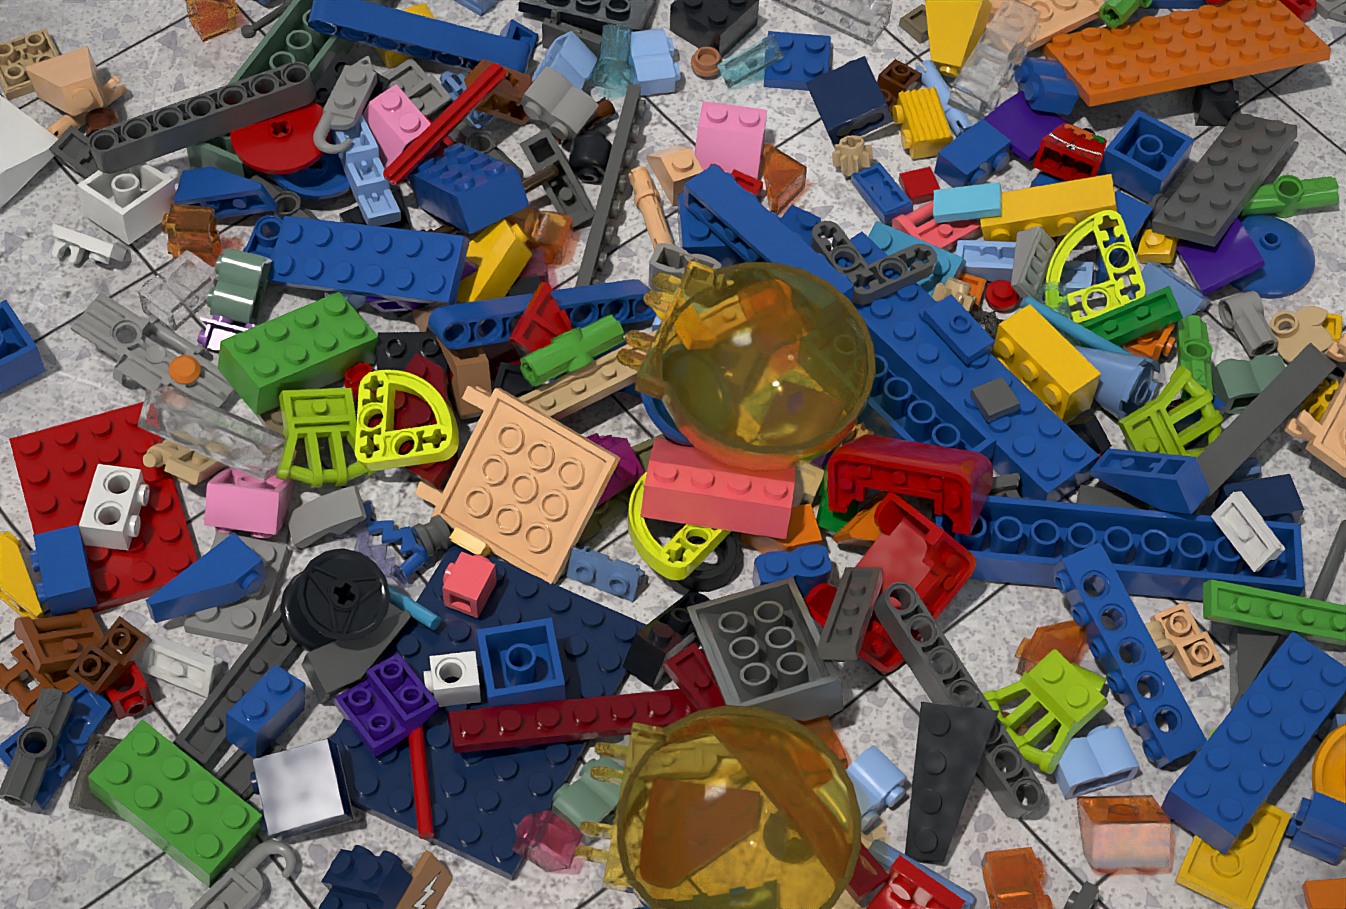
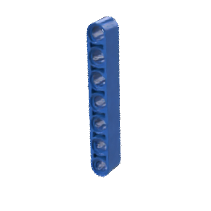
[308,0,531,74]
[428,279,656,349]

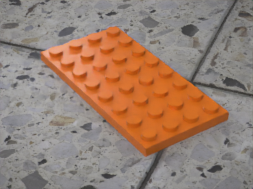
[1040,0,1331,107]

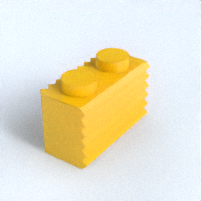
[892,86,953,159]

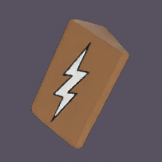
[395,850,452,909]

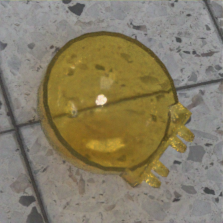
[616,260,876,472]
[574,705,861,909]

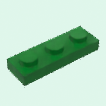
[1079,286,1183,349]

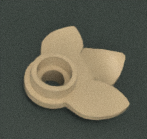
[1269,306,1334,363]

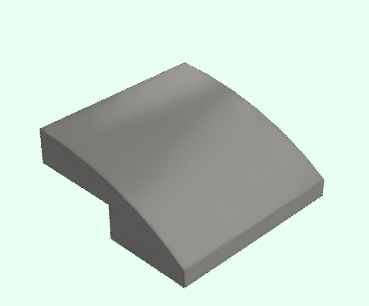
[384,57,452,117]

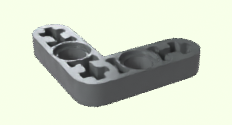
[811,221,937,304]

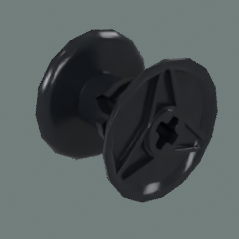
[280,548,390,652]

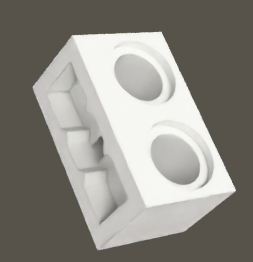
[79,464,150,550]

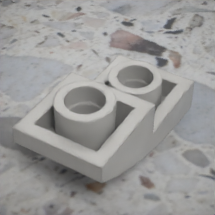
[286,486,367,549]

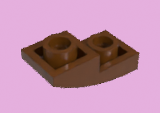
[877,59,922,116]
[66,616,152,695]

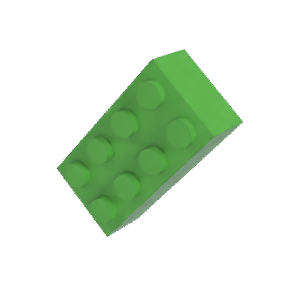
[218,292,378,416]
[88,719,262,888]

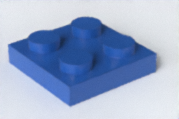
[763,31,831,91]

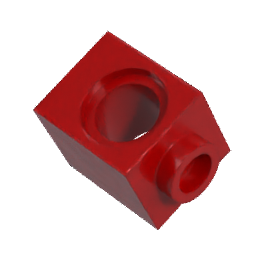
[103,662,154,720]

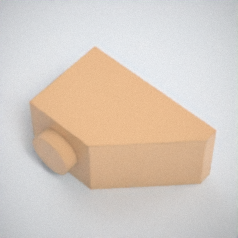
[646,145,703,207]

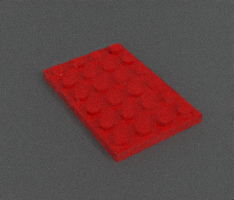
[9,400,197,616]

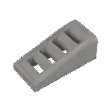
[1011,226,1056,300]

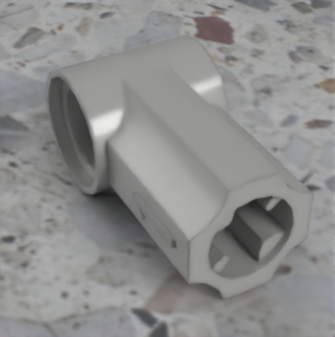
[1218,290,1279,357]

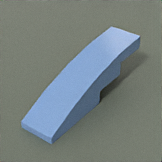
[331,114,401,226]
[956,240,1094,297]

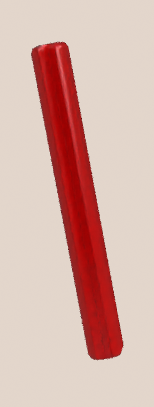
[383,63,507,186]

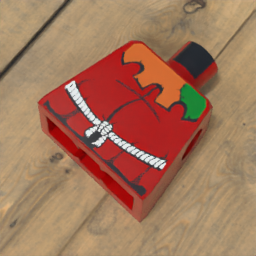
[1033,123,1107,181]

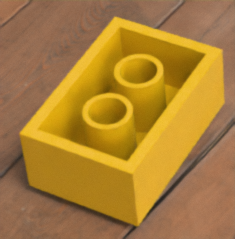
[992,304,1101,424]

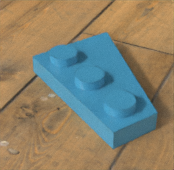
[868,221,966,302]

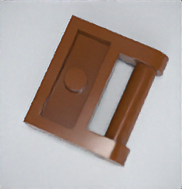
[14,608,104,674]

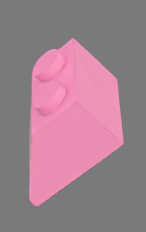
[362,84,441,169]
[694,101,767,179]
[204,467,296,538]

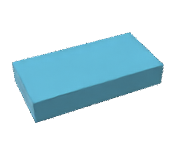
[933,182,1002,223]

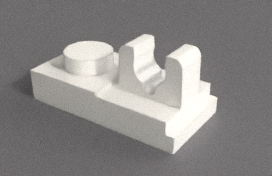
[51,224,127,264]
[1211,491,1285,572]
[141,634,222,697]

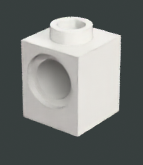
[424,651,481,707]

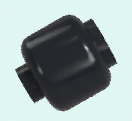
[568,131,612,182]

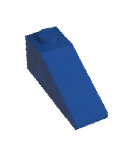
[173,166,278,223]
[1095,191,1153,294]
[1090,448,1210,514]
[145,532,266,623]

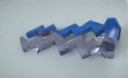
[333,502,430,588]

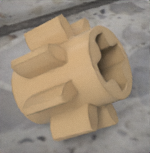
[832,135,873,176]
[932,277,976,313]

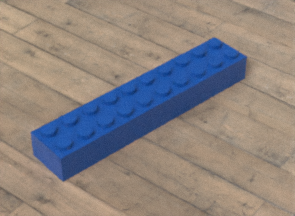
[835,231,1099,502]
[931,496,1304,600]

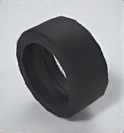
[671,524,737,592]

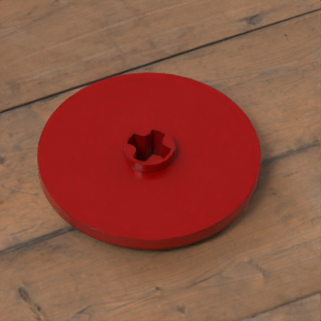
[230,101,331,174]

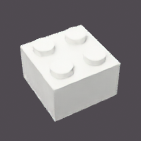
[77,162,179,245]

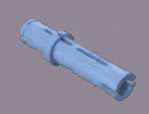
[916,60,973,138]

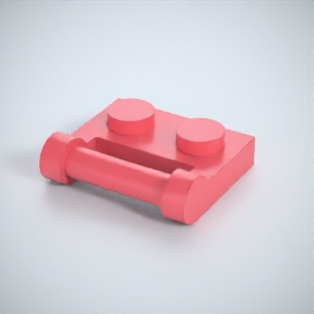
[892,200,981,251]

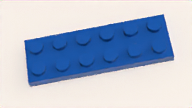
[268,216,470,306]

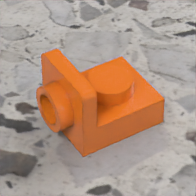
[1119,323,1177,362]

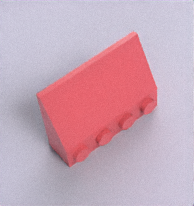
[641,438,796,539]

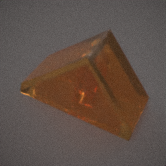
[762,144,807,215]

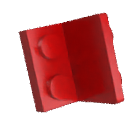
[866,855,965,909]

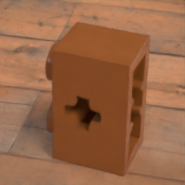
[464,59,533,126]

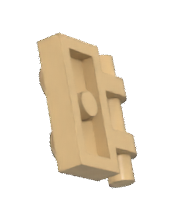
[143,435,232,485]

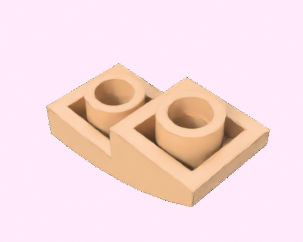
[1150,602,1224,679]

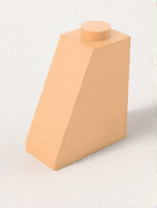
[26,46,105,116]

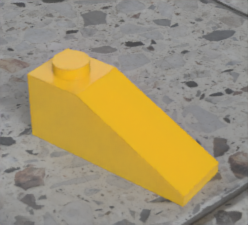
[0,531,45,619]

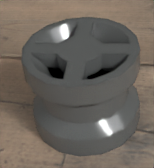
[411,514,454,558]

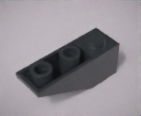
[622,589,710,687]

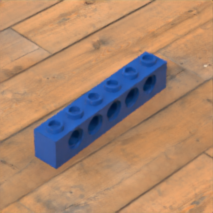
[1052,542,1207,769]

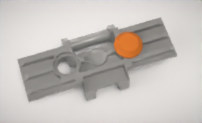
[71,292,234,419]

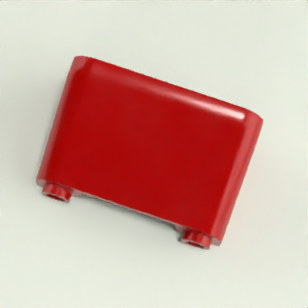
[827,435,993,535]
[804,492,976,673]

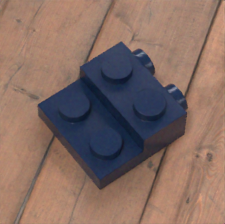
[319,845,413,909]

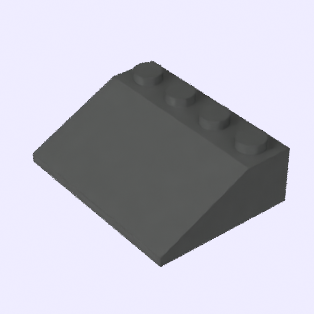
[686,576,844,721]

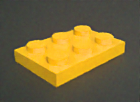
[1175,802,1292,909]

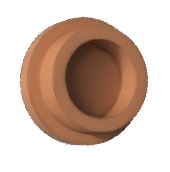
[691,47,723,77]

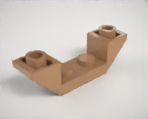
[412,305,492,420]

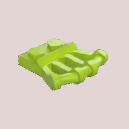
[1117,366,1224,458]
[276,388,377,488]
[982,648,1108,774]

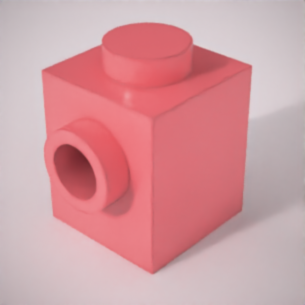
[442,551,497,618]

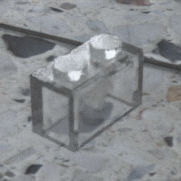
[138,250,218,332]

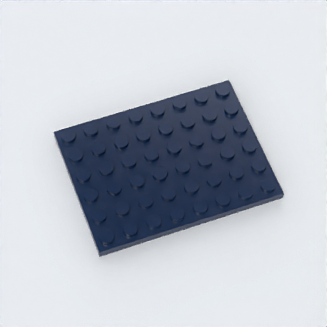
[331,544,647,881]

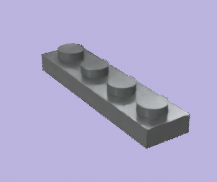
[817,567,883,662]

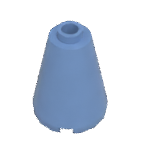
[1074,346,1160,420]

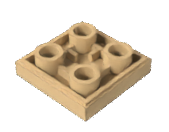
[0,29,59,101]

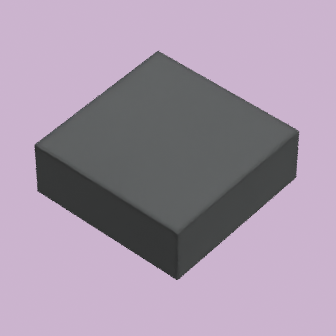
[970,377,1020,422]

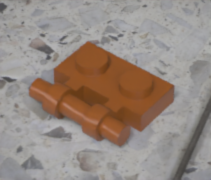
[0,633,80,717]

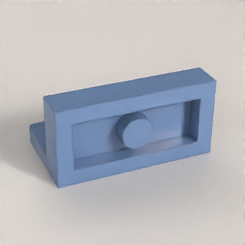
[1127,261,1212,330]

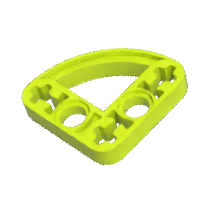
[1045,210,1146,324]
[355,370,459,471]
[628,472,731,580]

